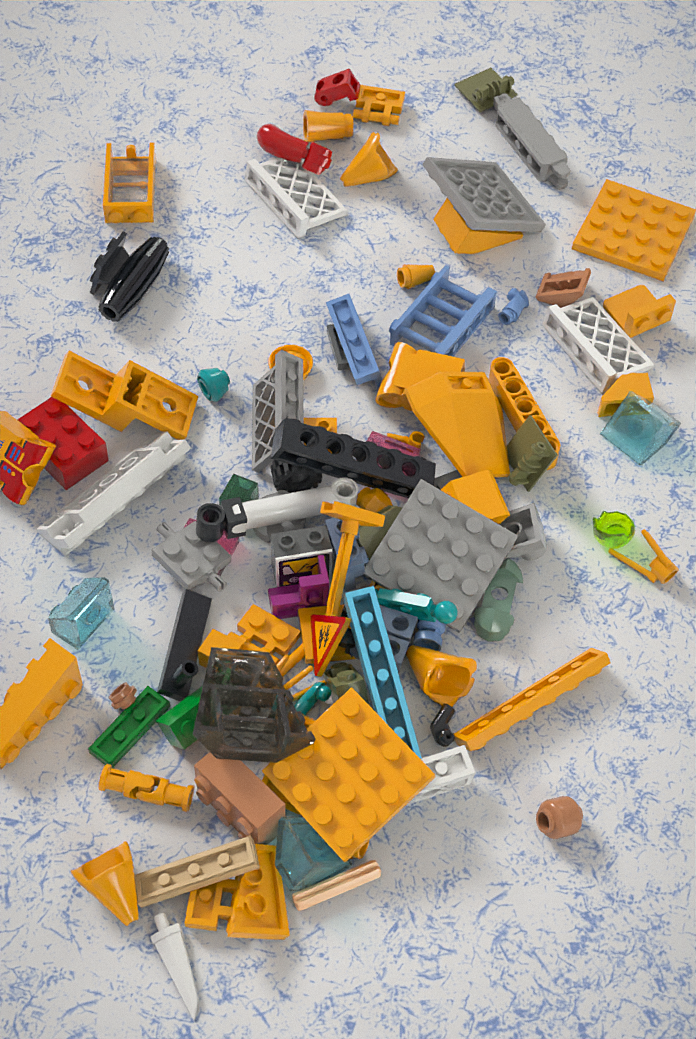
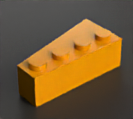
[0,638,83,769]

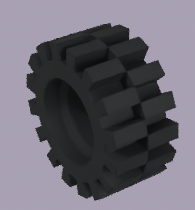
[270,460,323,493]

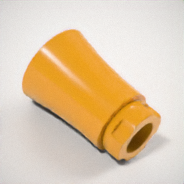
[303,110,354,143]

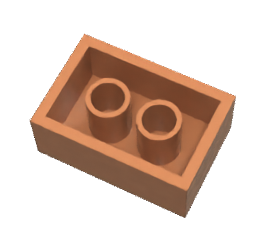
[194,742,286,845]

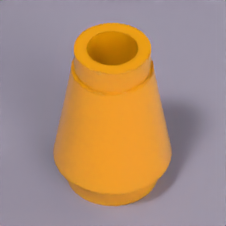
[397,264,435,289]

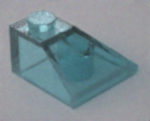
[600,391,681,465]
[275,816,353,891]

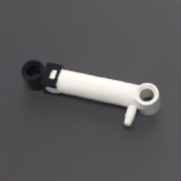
[196,478,359,542]

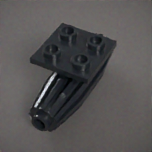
[90,231,169,322]

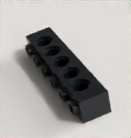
[271,418,436,499]

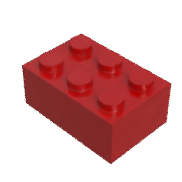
[17,397,109,491]

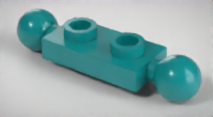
[366,587,458,624]

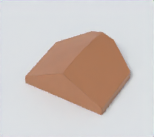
[536,268,591,308]

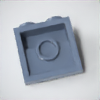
[325,517,368,591]

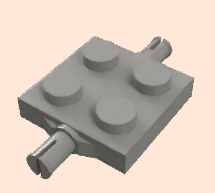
[152,521,231,592]

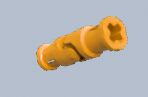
[98,764,195,812]

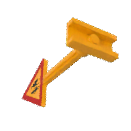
[310,501,385,677]

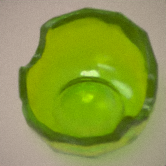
[592,511,635,549]

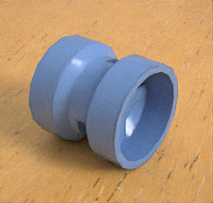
[413,619,446,651]

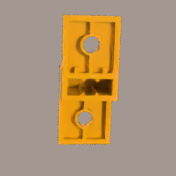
[50,350,198,440]

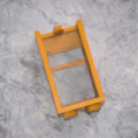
[103,143,156,223]

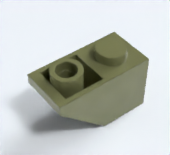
[324,662,370,706]

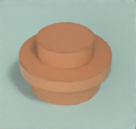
[109,682,137,710]

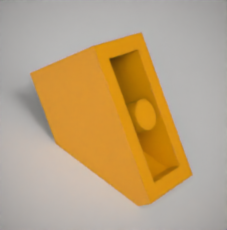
[598,373,654,417]

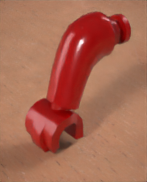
[257,123,332,175]

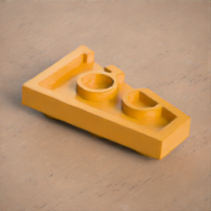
[227,844,290,940]

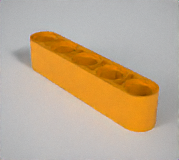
[488,357,561,470]

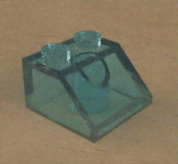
[48,577,115,650]

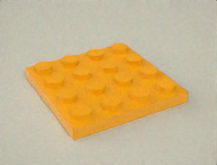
[572,179,696,282]
[262,687,436,863]

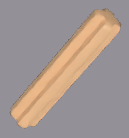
[292,860,381,911]

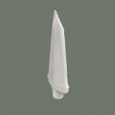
[150,913,198,1021]

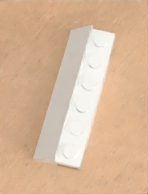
[36,432,191,556]

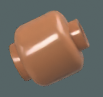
[536,796,583,839]

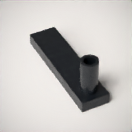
[157,589,212,702]

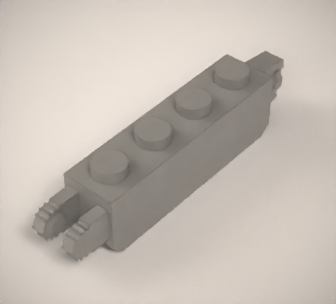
[493,93,570,189]

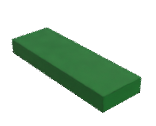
[88,686,171,768]

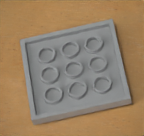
[422,157,546,232]
[363,479,518,633]

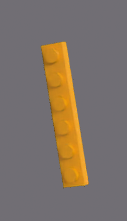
[454,648,611,751]

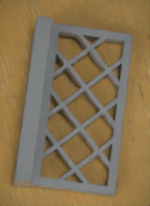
[252,350,304,473]

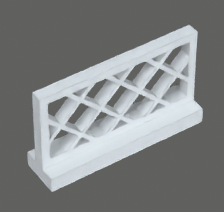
[245,158,347,238]
[542,297,654,393]

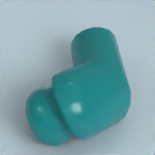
[291,682,332,715]

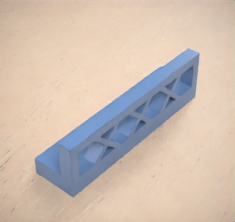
[326,293,382,390]

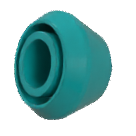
[197,368,230,402]

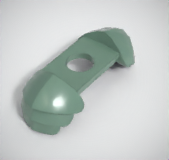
[474,558,523,641]

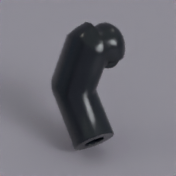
[430,704,456,747]

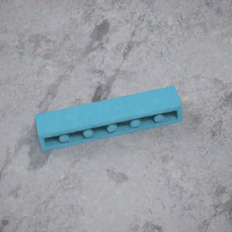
[344,586,422,759]

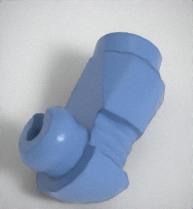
[498,288,529,325]

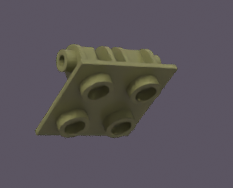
[454,67,518,113]
[507,415,558,492]

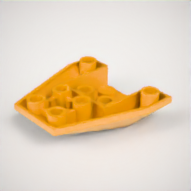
[404,372,510,478]

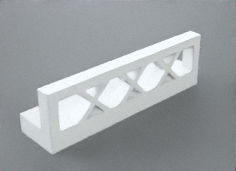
[407,745,476,805]

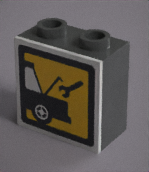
[270,525,332,587]

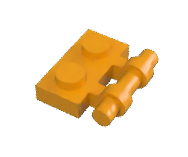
[353,85,405,126]
[227,604,301,669]
[184,875,239,933]

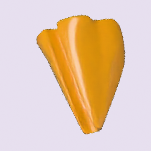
[340,132,398,187]
[406,645,477,707]
[71,841,139,926]

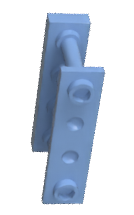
[389,265,497,357]

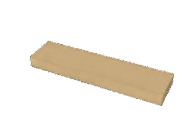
[134,836,260,908]

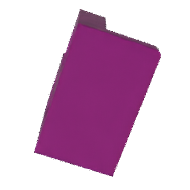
[268,555,329,619]

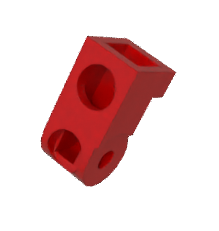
[314,68,360,106]

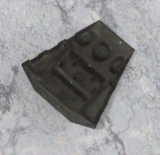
[193,647,315,763]

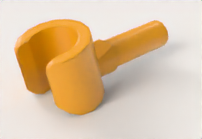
[386,431,425,452]

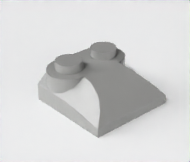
[499,503,547,561]

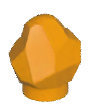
[356,487,393,513]

